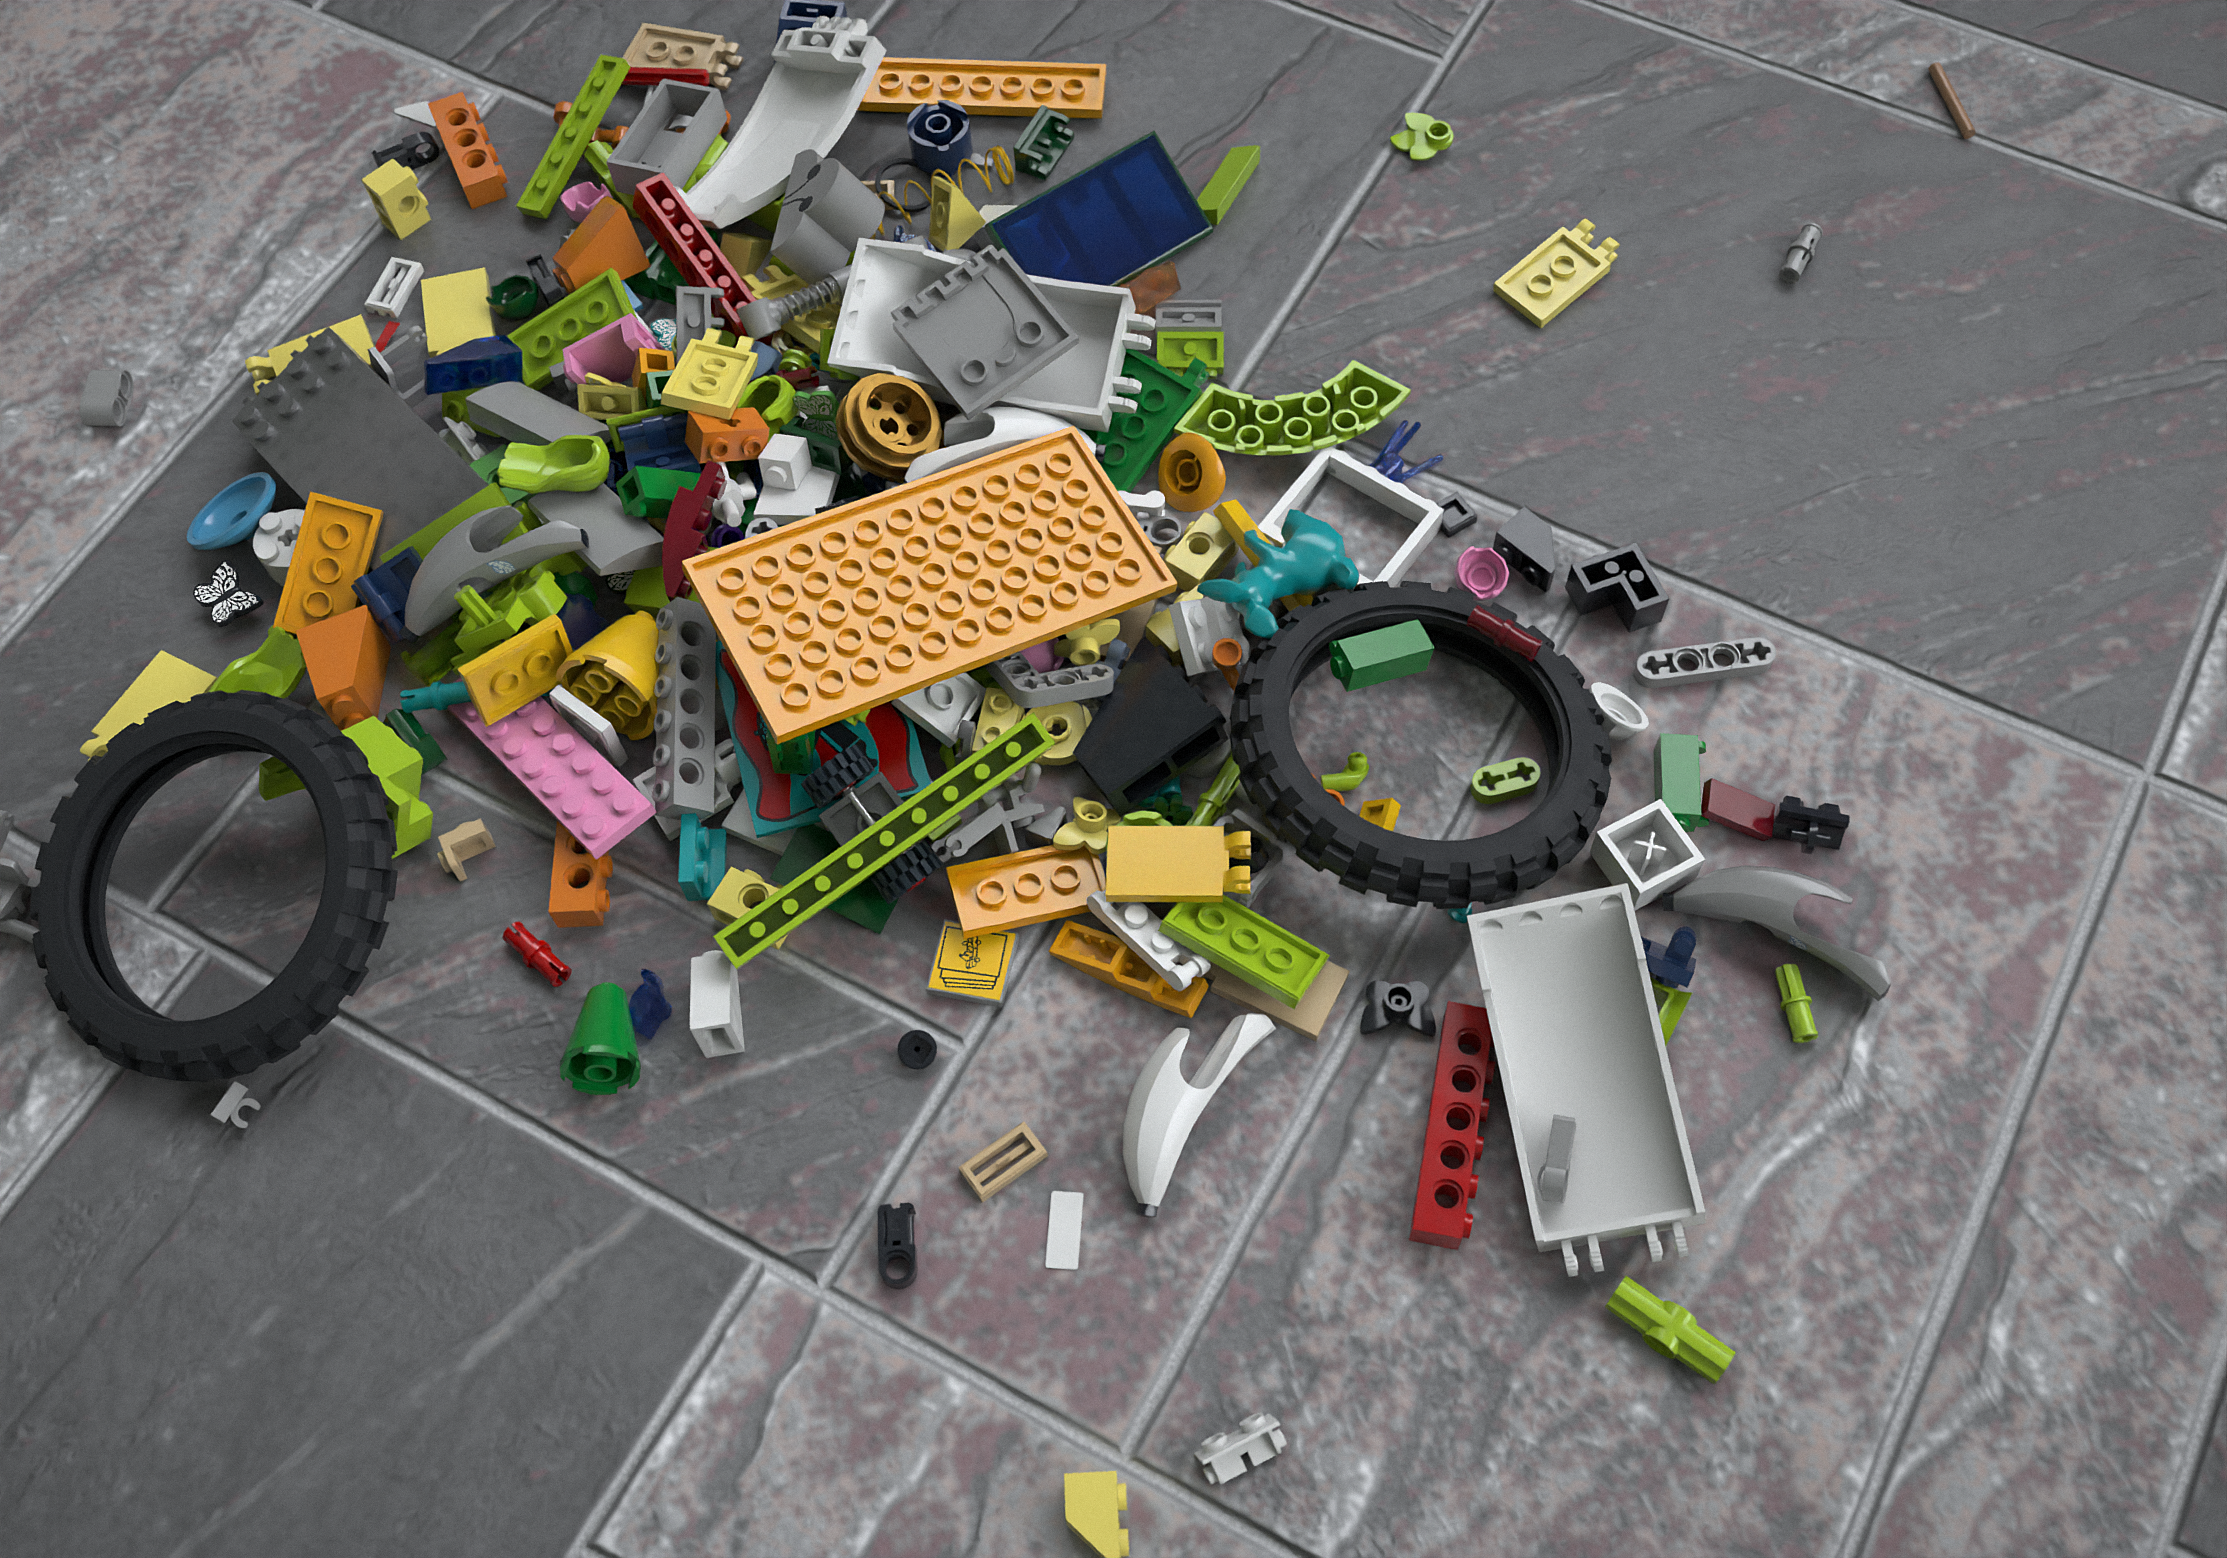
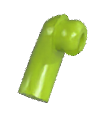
[1321,752,1369,792]

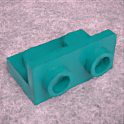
[678,813,727,901]

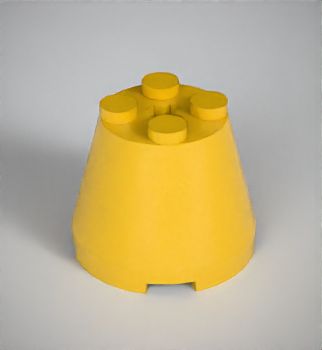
[556,611,659,740]

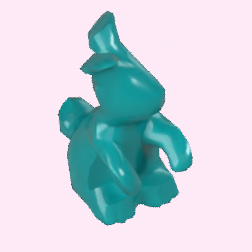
[1197,509,1360,639]

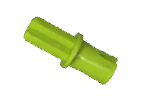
[1775,963,1818,1043]

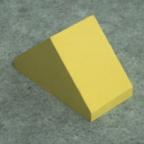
[720,233,772,277]

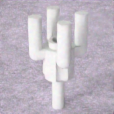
[711,462,756,527]

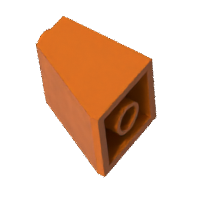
[552,196,651,294]
[296,605,391,731]

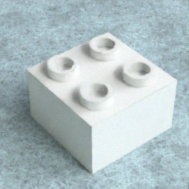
[1589,799,1705,911]

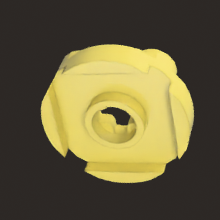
[1021,701,1092,765]

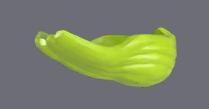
[497,435,610,494]
[209,626,307,699]

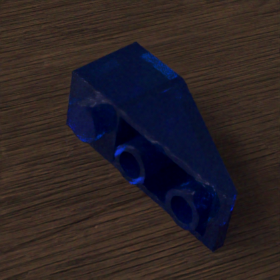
[424,335,523,395]

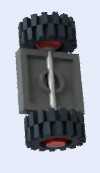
[801,744,943,904]

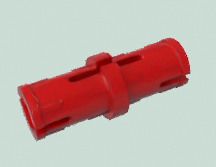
[502,921,572,987]

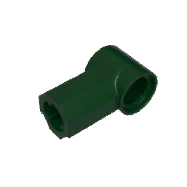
[383,708,447,776]

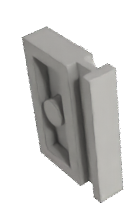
[1155,300,1222,338]

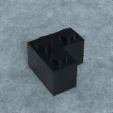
[1565,543,1669,633]

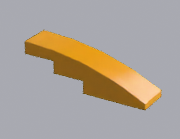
[1049,920,1209,1018]

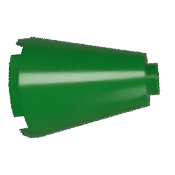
[560,982,641,1095]

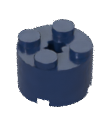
[907,100,973,178]

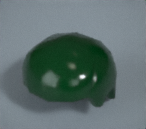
[486,275,539,320]

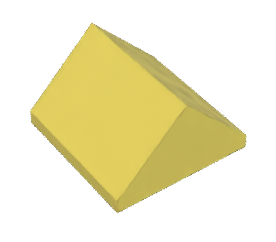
[929,177,986,251]

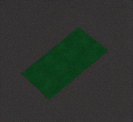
[770,824,899,934]

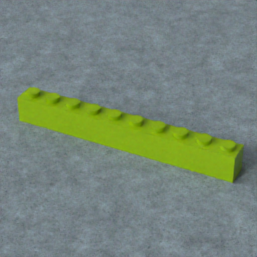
[713,712,1056,970]

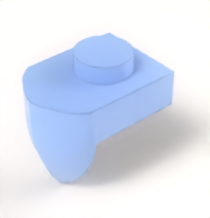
[750,341,782,381]

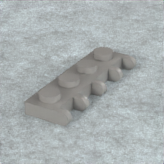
[676,286,724,364]

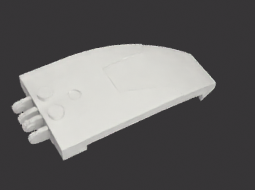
[674,16,887,229]

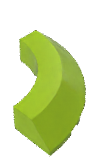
[1174,360,1411,455]

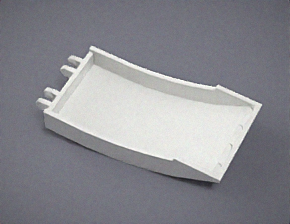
[827,238,1156,432]
[1467,883,1706,1277]

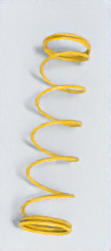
[870,145,1014,240]

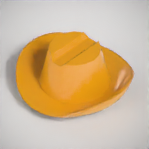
[1158,432,1226,512]

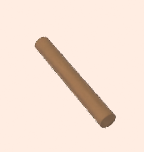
[1928,62,1976,139]

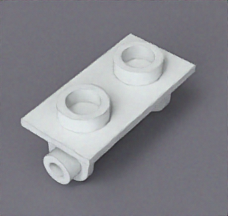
[439,416,490,464]
[1194,1413,1287,1485]

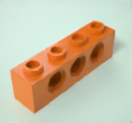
[427,91,508,209]
[548,821,613,928]

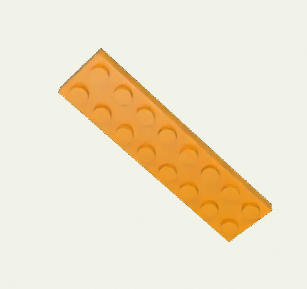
[857,57,1107,119]

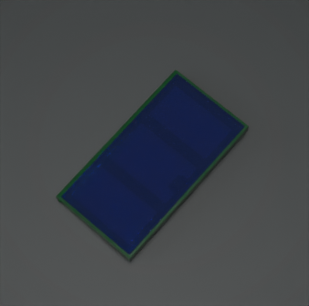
[983,131,1213,287]

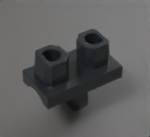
[1772,796,1850,855]

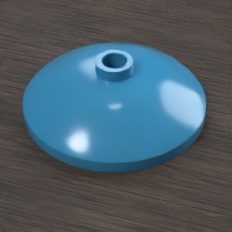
[187,472,276,550]

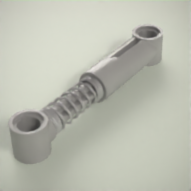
[737,235,929,341]

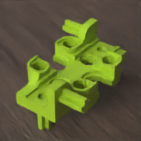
[451,500,589,675]

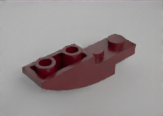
[662,460,727,602]

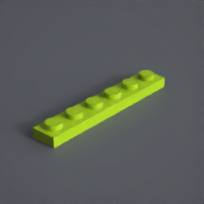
[516,54,630,219]

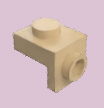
[437,818,496,881]

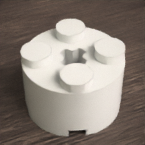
[253,509,305,587]

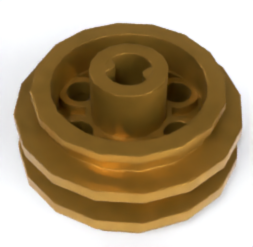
[835,373,942,479]

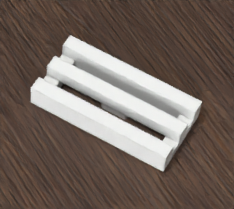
[364,257,424,319]

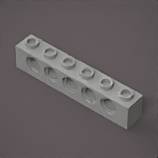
[652,597,716,820]

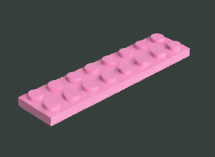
[448,677,657,860]

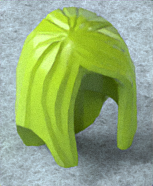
[736,375,800,461]

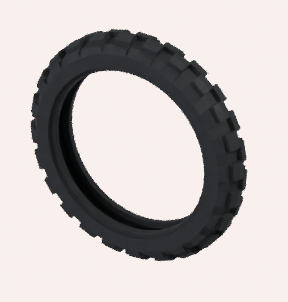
[1229,581,1612,909]
[30,690,398,1082]

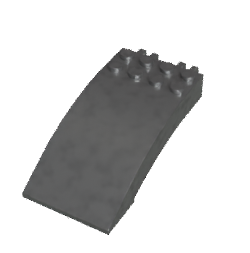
[232,326,488,570]

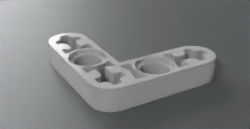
[985,651,1114,708]

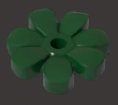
[1146,795,1193,826]

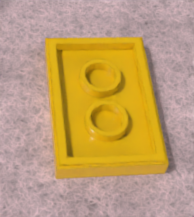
[457,613,573,727]

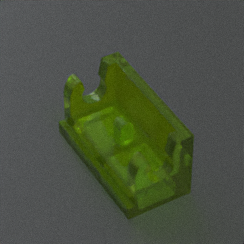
[400,611,464,687]

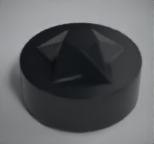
[897,1030,937,1069]

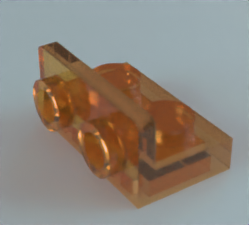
[1119,260,1181,314]

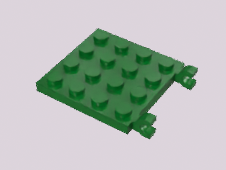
[1078,349,1209,493]

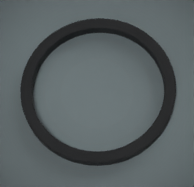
[875,158,936,212]

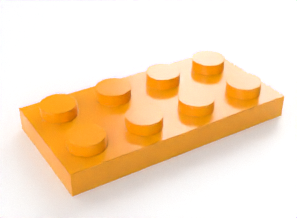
[272,491,384,635]
[946,845,1112,939]

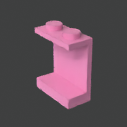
[563,313,665,384]

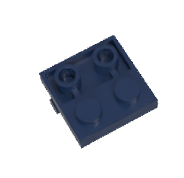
[618,412,702,473]
[351,546,423,645]
[1641,926,1697,989]

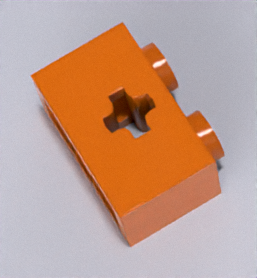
[685,407,770,463]

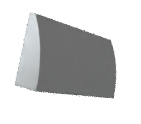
[465,382,612,446]
[528,483,664,576]

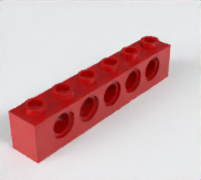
[632,172,774,348]
[1409,1001,1495,1250]

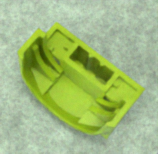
[259,715,433,859]

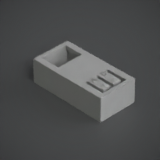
[606,79,727,195]

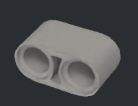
[79,370,134,426]

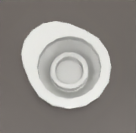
[1589,682,1649,741]

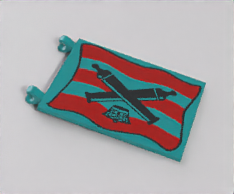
[715,641,931,838]

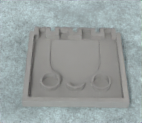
[891,244,1079,420]

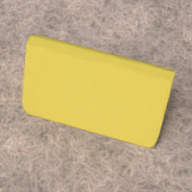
[577,384,648,420]

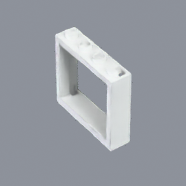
[1258,446,1444,593]

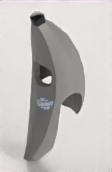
[399,505,589,643]
[1662,865,1891,1001]

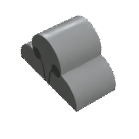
[770,149,885,285]

